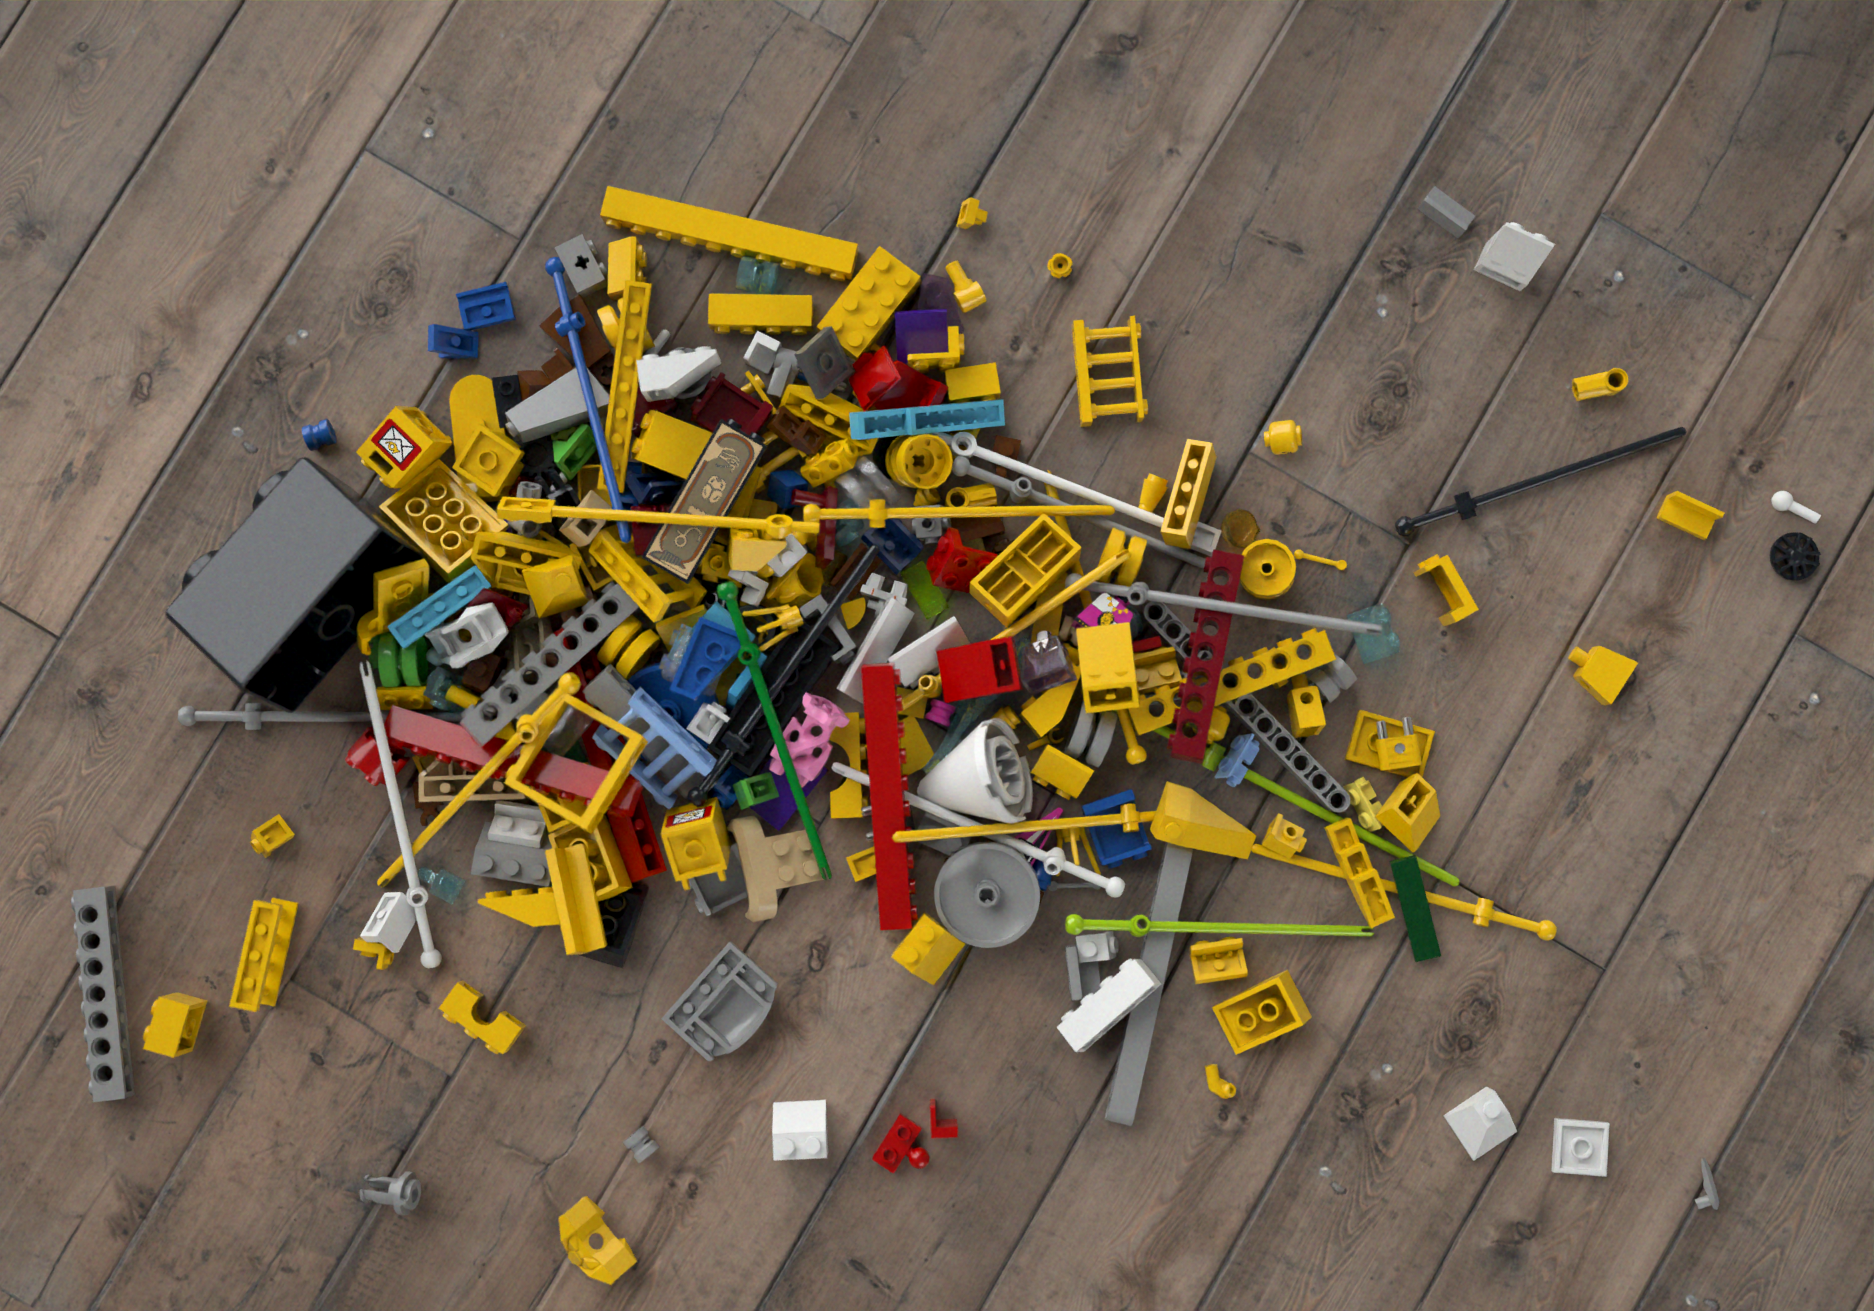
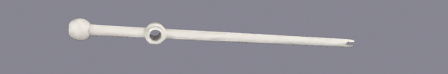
[360,661,442,968]
[832,762,1125,898]

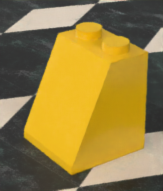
[631,410,713,480]
[891,911,965,985]

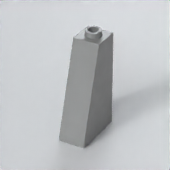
[505,368,610,443]

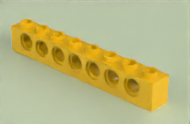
[1127,628,1336,736]

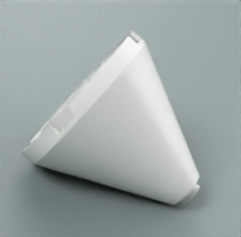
[917,718,1033,823]

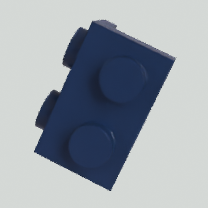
[625,472,686,504]
[861,518,924,575]

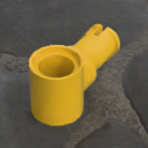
[945,260,987,313]

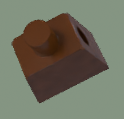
[462,648,507,695]

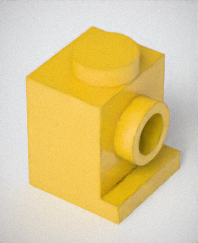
[1262,813,1307,859]

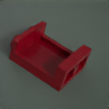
[690,372,774,435]

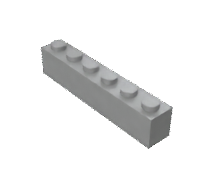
[583,664,720,799]

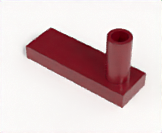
[791,486,838,569]

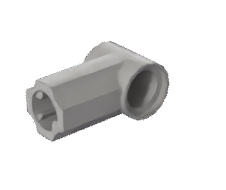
[767,347,800,401]
[508,481,542,538]

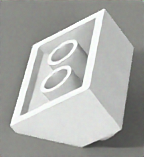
[888,616,970,689]

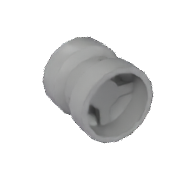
[623,1126,659,1164]

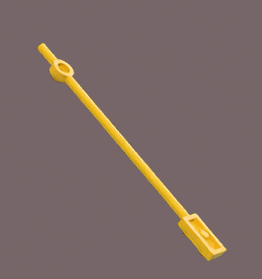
[497,497,820,539]

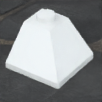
[1443,1087,1517,1161]

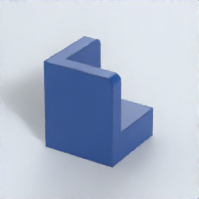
[767,469,809,509]

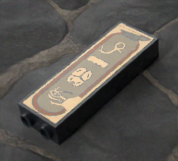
[641,418,768,584]

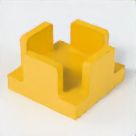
[452,424,525,497]

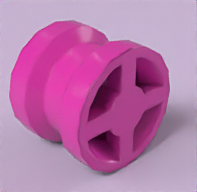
[925,699,956,727]

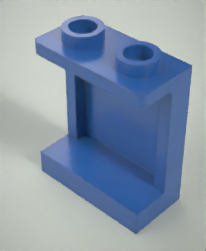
[1081,789,1152,869]

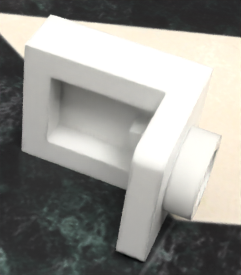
[727,569,769,607]
[687,702,730,744]
[1076,931,1119,963]

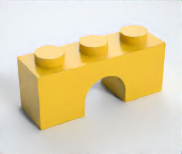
[438,980,526,1054]

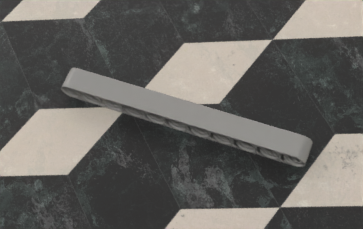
[1141,601,1350,813]
[1105,842,1193,1126]

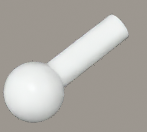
[1772,491,1821,524]

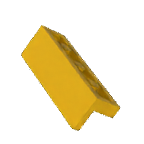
[545,844,607,955]

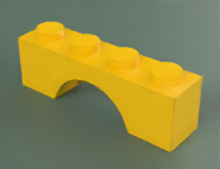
[829,712,868,818]

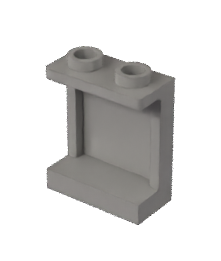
[799,594,858,665]
[688,843,748,916]

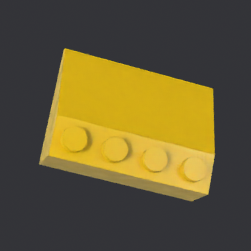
[379,459,509,583]

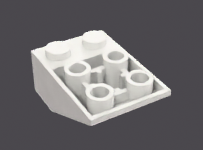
[1474,222,1555,291]
[636,346,721,402]

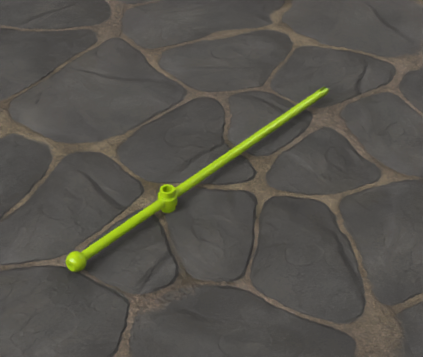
[1114,710,1460,886]

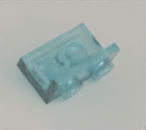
[835,498,865,548]
[1347,604,1400,664]
[423,666,465,713]

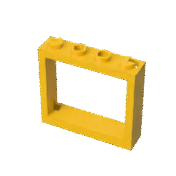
[504,694,648,834]

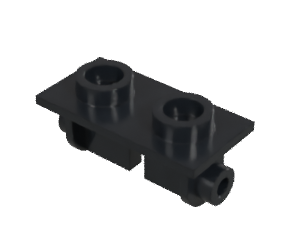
[492,374,522,428]

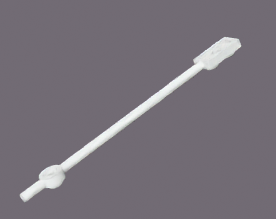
[927,432,1221,557]

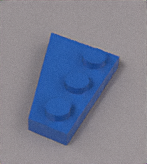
[669,617,741,701]

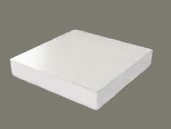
[1551,1118,1610,1177]

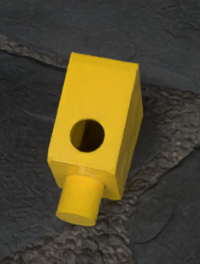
[1568,646,1638,706]
[1287,674,1326,738]

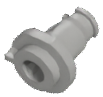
[360,1171,421,1216]

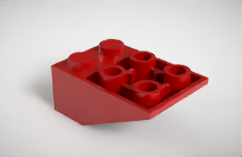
[936,636,1023,703]

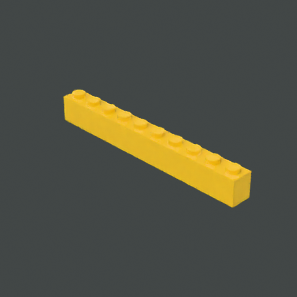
[600,186,859,281]

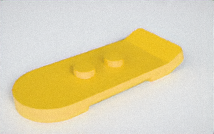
[449,375,512,502]

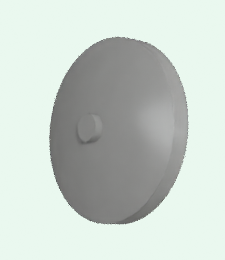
[934,842,1040,948]

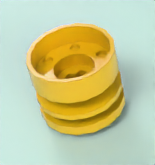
[885,434,953,489]

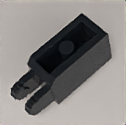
[533,468,581,544]

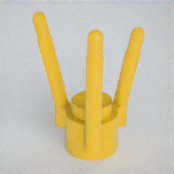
[742,604,804,656]
[1056,827,1101,877]

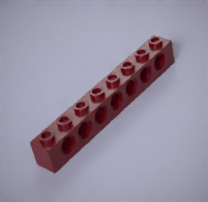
[1167,549,1245,764]

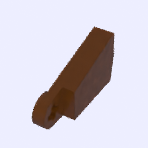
[539,294,615,387]

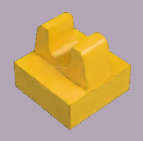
[956,197,988,230]

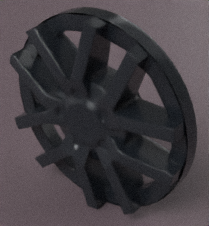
[1770,532,1821,581]

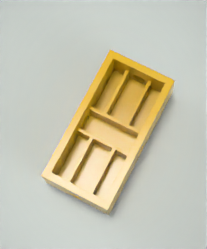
[816,246,921,361]
[970,513,1082,628]

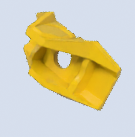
[559,1196,637,1285]

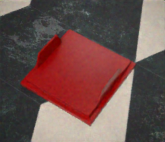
[848,346,902,411]

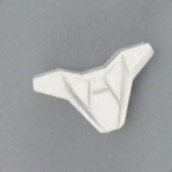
[425,603,509,669]

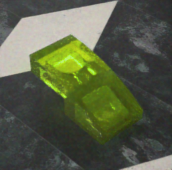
[900,561,949,620]

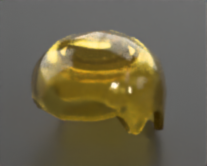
[1221,509,1260,549]

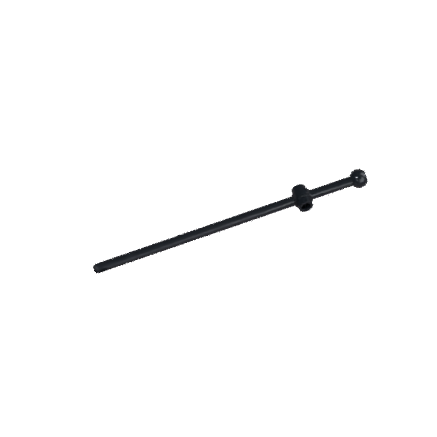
[1395,427,1686,537]
[687,545,880,807]

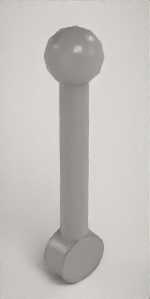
[1048,881,1101,891]

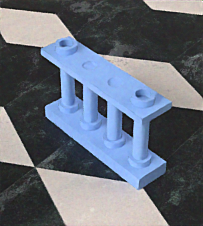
[592,687,717,809]

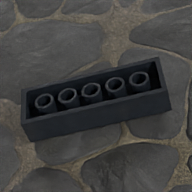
[707,622,841,777]

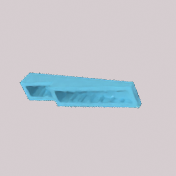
[849,399,1005,440]

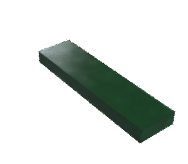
[1389,855,1441,962]

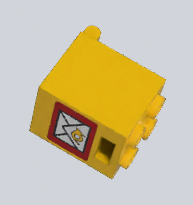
[356,406,453,488]
[661,797,732,890]

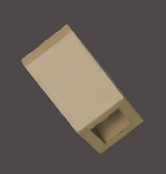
[559,490,611,547]

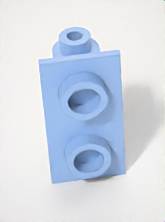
[1215,733,1260,787]

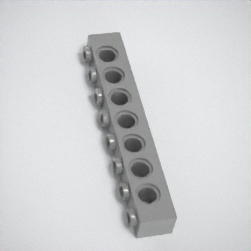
[460,581,639,747]
[71,886,135,1102]

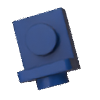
[708,764,749,810]

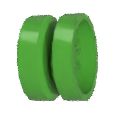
[378,632,429,687]

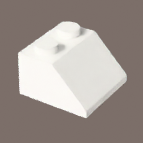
[772,1100,828,1160]

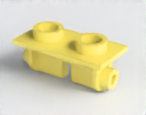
[1343,776,1384,832]

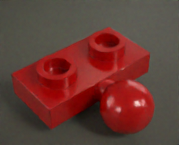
[872,1113,930,1174]

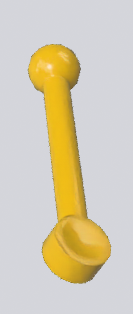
[1294,549,1347,570]

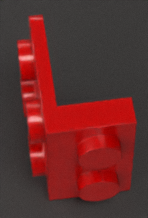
[874,360,949,410]
[927,527,998,593]

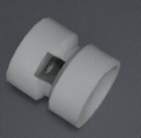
[1307,655,1357,704]

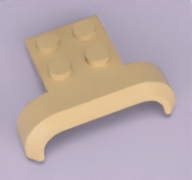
[727,815,824,922]

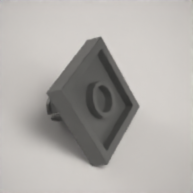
[794,326,853,399]

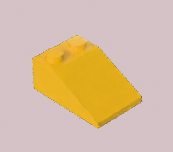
[1212,970,1312,1055]

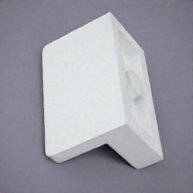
[360,892,417,953]

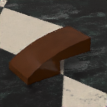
[767,405,826,456]

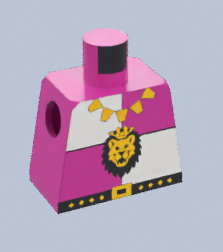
[1071,593,1134,629]

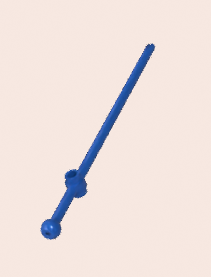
[545,257,631,543]

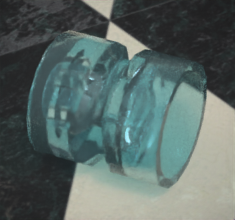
[736,256,779,295]

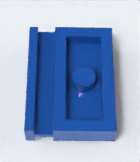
[456,282,516,331]

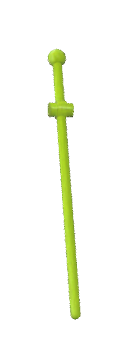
[1065,914,1374,937]

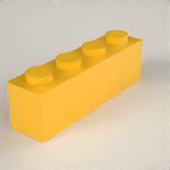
[708,293,813,335]
[1160,439,1217,549]

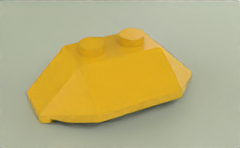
[779,384,878,456]
[471,532,582,595]

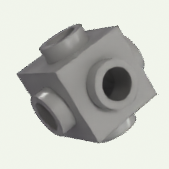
[912,505,951,544]

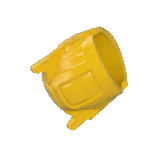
[766,553,824,612]

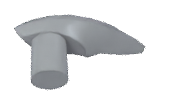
[1694,1158,1719,1209]

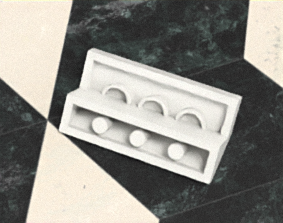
[836,597,915,704]

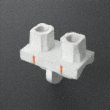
[860,573,908,618]

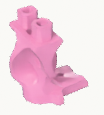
[769,692,850,788]

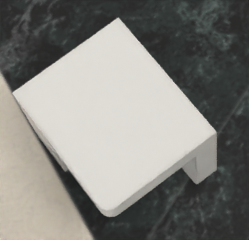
[743,331,782,374]

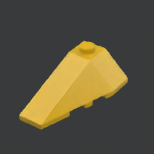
[1150,781,1256,859]

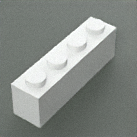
[1057,959,1161,1052]

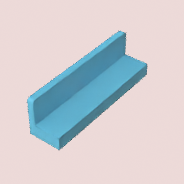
[387,565,492,649]

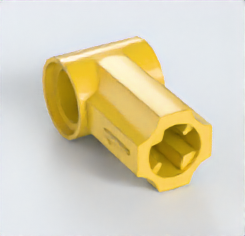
[1572,368,1628,401]
[945,483,997,507]

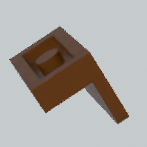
[950,505,1005,545]
[830,542,883,601]

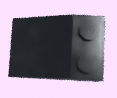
[579,882,649,968]

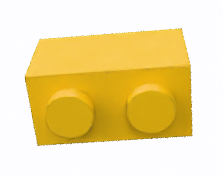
[945,362,1001,404]

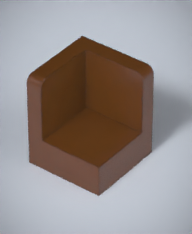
[541,347,574,382]
[517,370,552,402]

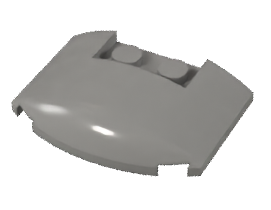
[661,941,778,1061]

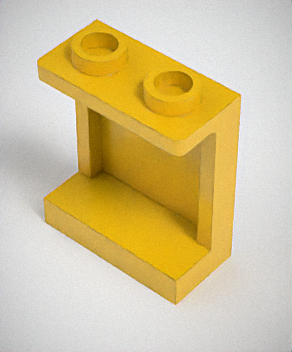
[1413,554,1479,627]

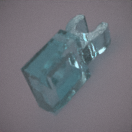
[418,866,466,904]

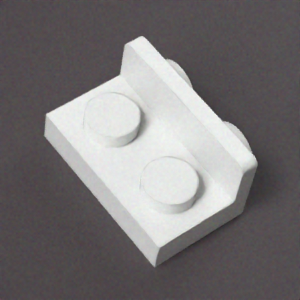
[488,800,547,848]

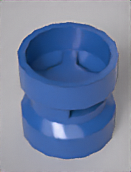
[302,419,337,451]

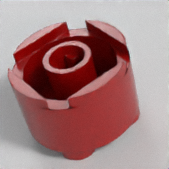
[345,727,410,786]

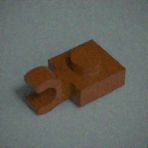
[993,435,1021,478]

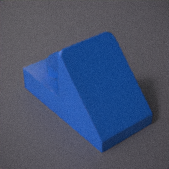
[428,324,478,358]

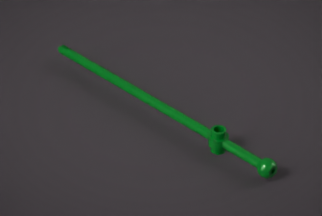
[717,581,832,880]

